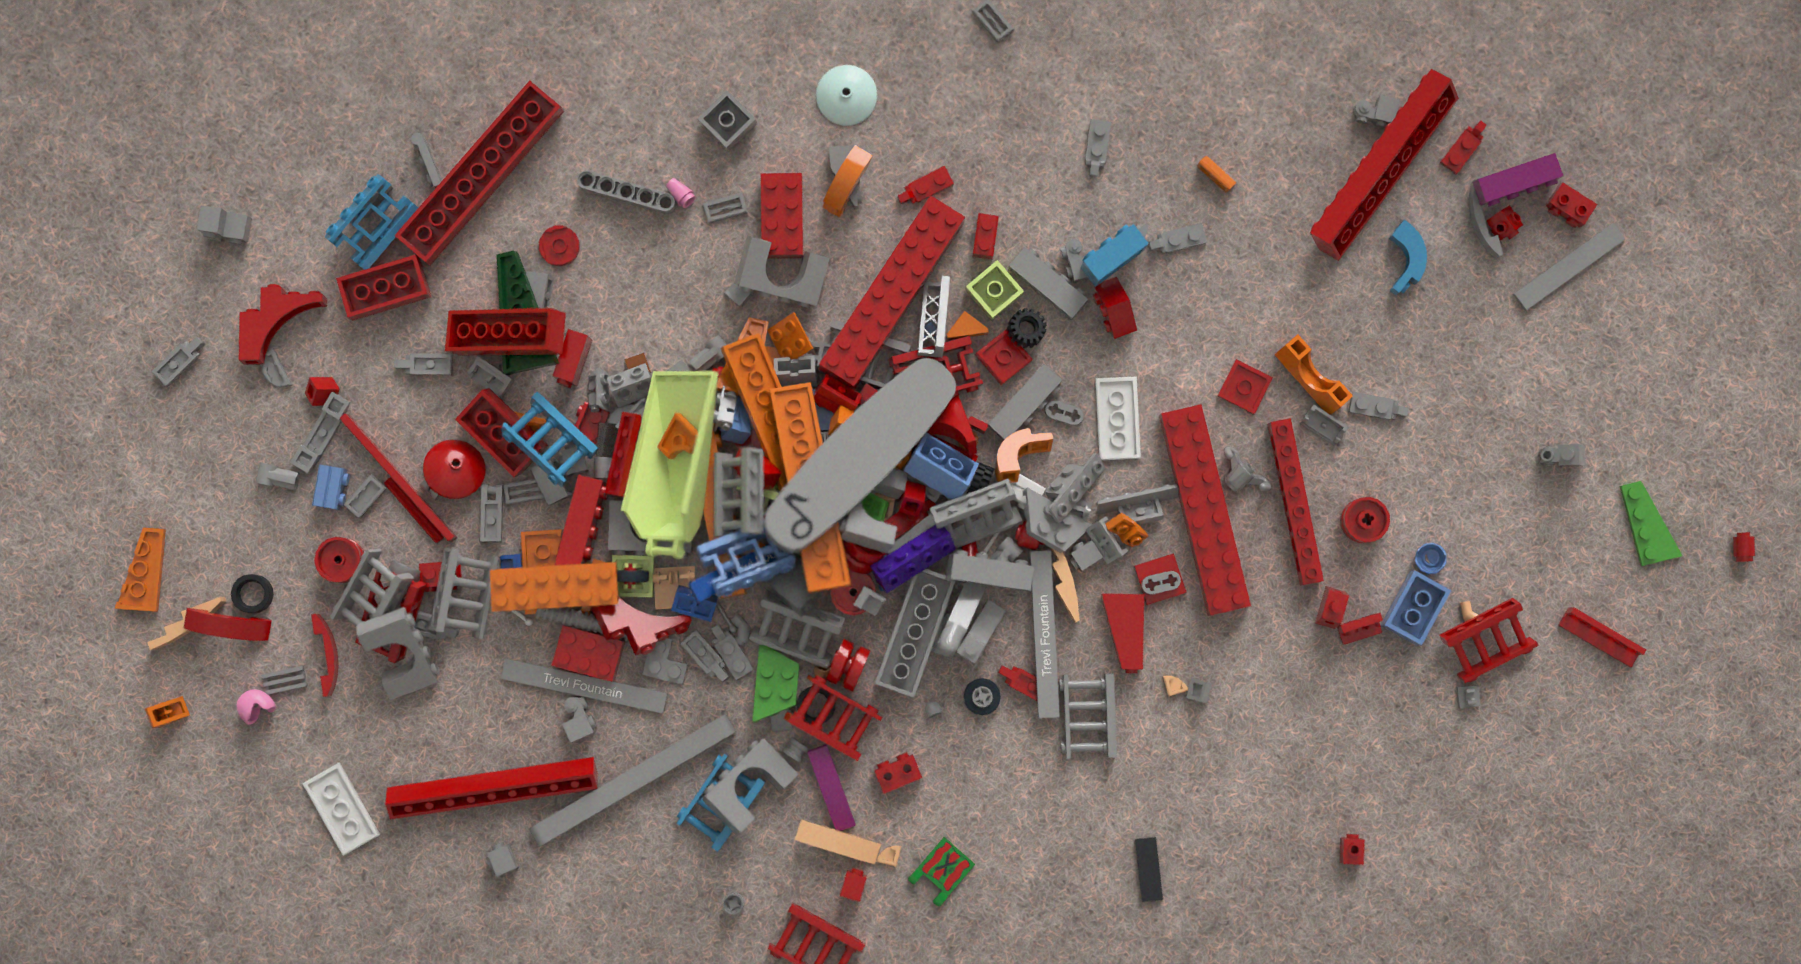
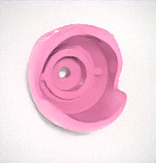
[236,689,276,725]

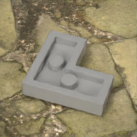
[642,638,688,684]

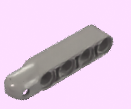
[937,582,987,656]

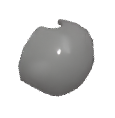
[389,560,420,582]

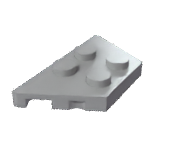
[1023,487,1092,553]

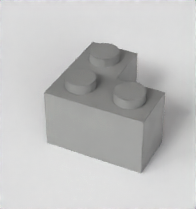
[197,205,252,245]

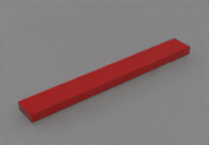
[340,413,457,542]

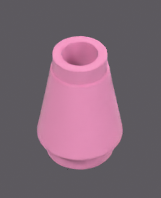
[666,178,696,208]

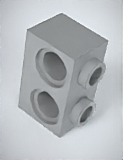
[607,363,652,408]

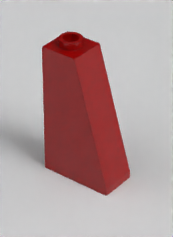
[1101,593,1144,674]

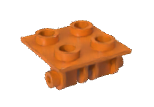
[767,312,813,360]

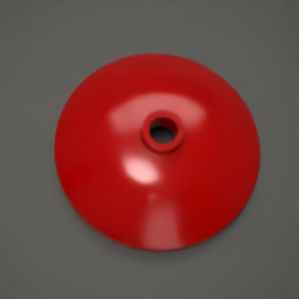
[423,439,486,499]

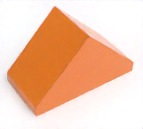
[947,311,988,340]
[145,696,190,728]

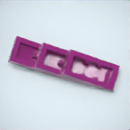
[807,744,856,831]

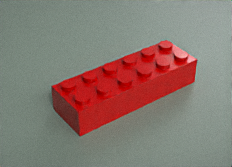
[445,308,566,356]
[554,475,608,566]

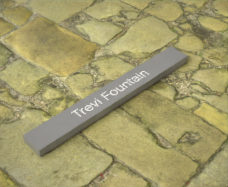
[1030,550,1060,718]
[501,658,668,713]

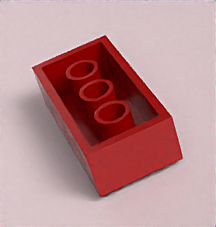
[761,173,804,259]
[336,254,432,321]
[455,388,548,477]

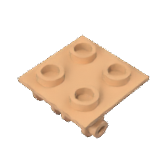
[653,566,696,610]

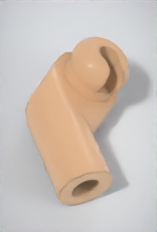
[1460,601,1478,621]

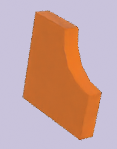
[657,413,698,459]

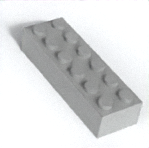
[875,569,956,698]

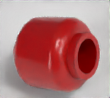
[1014,521,1044,550]

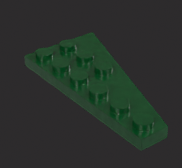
[496,250,559,375]

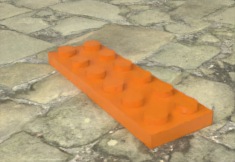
[490,562,619,612]

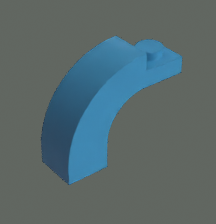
[1388,219,1427,295]

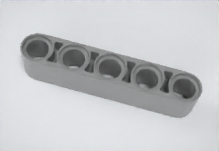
[577,171,676,215]

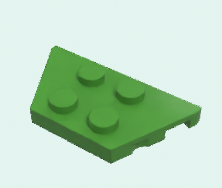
[752,645,800,723]

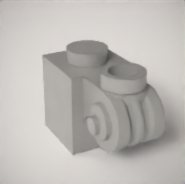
[1353,95,1400,129]
[1060,239,1089,283]
[1540,444,1586,467]
[562,696,597,743]

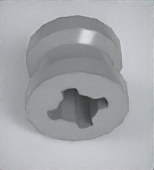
[783,737,809,762]

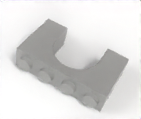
[734,235,830,308]
[839,469,908,554]
[608,500,693,557]
[357,607,439,700]
[702,738,798,835]

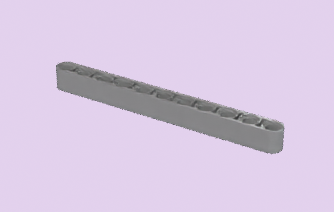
[529,714,736,847]

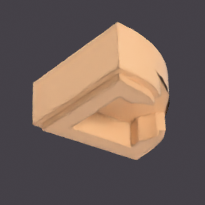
[1163,676,1188,696]
[876,845,901,867]

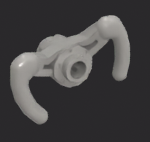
[1224,446,1271,492]

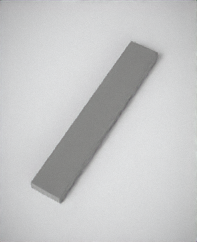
[1513,223,1625,311]

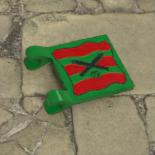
[908,837,975,906]

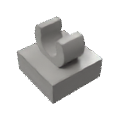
[1186,678,1213,703]
[1456,685,1481,708]

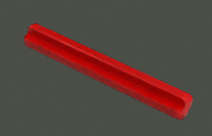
[384,477,444,543]

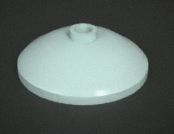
[816,65,877,126]

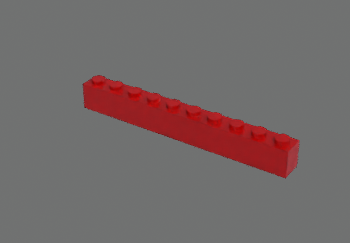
[385,757,598,820]

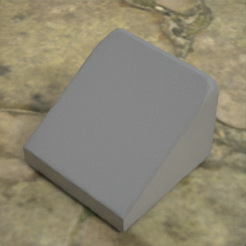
[770,709,793,731]

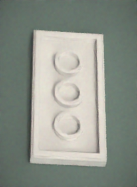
[1095,377,1141,461]
[302,762,380,856]

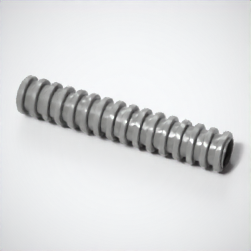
[535,607,628,642]

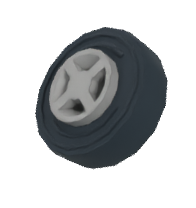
[963,678,1001,715]

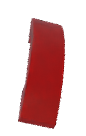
[183,608,272,641]
[311,614,339,697]

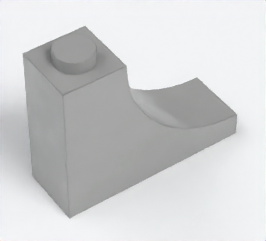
[956,600,1006,663]

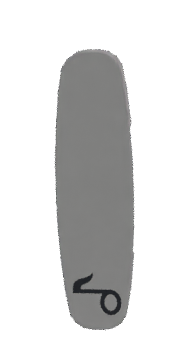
[763,358,956,553]

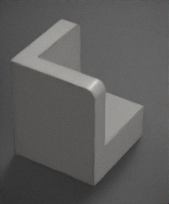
[854,586,886,616]

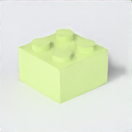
[965,260,1024,321]

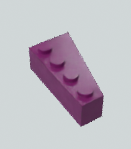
[1473,153,1563,207]

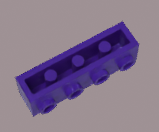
[870,524,956,594]

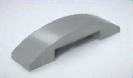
[1469,176,1504,259]
[290,392,350,473]

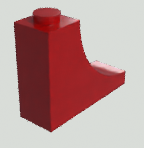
[927,395,977,455]

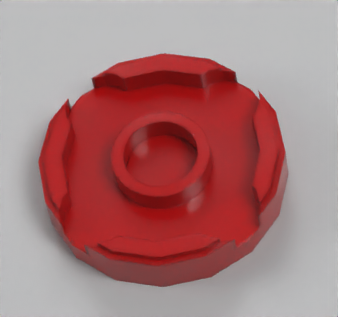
[539,225,580,266]

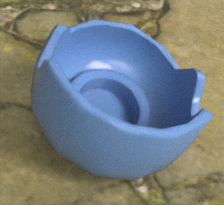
[1415,543,1447,574]

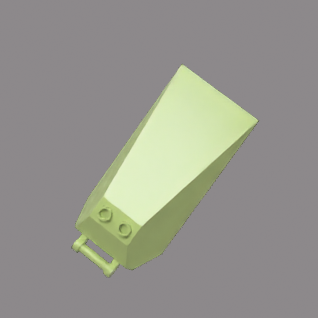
[621,371,718,559]

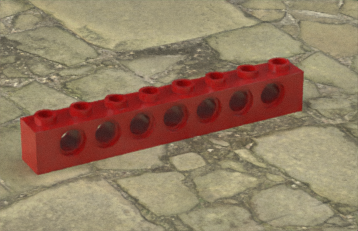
[1267,418,1324,586]

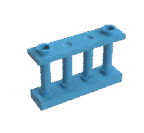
[501,391,598,487]
[676,753,766,852]

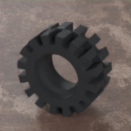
[1007,308,1047,348]
[966,463,995,494]

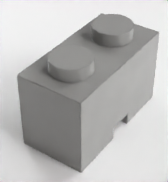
[774,356,817,387]

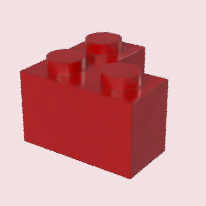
[1093,276,1138,339]

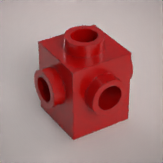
[1486,205,1523,241]

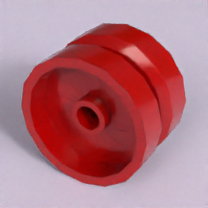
[1340,497,1390,543]
[314,537,364,583]
[842,540,886,574]
[830,569,876,615]
[826,639,871,692]

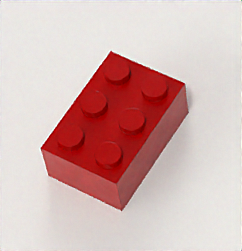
[551,625,625,682]

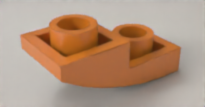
[1105,512,1149,547]

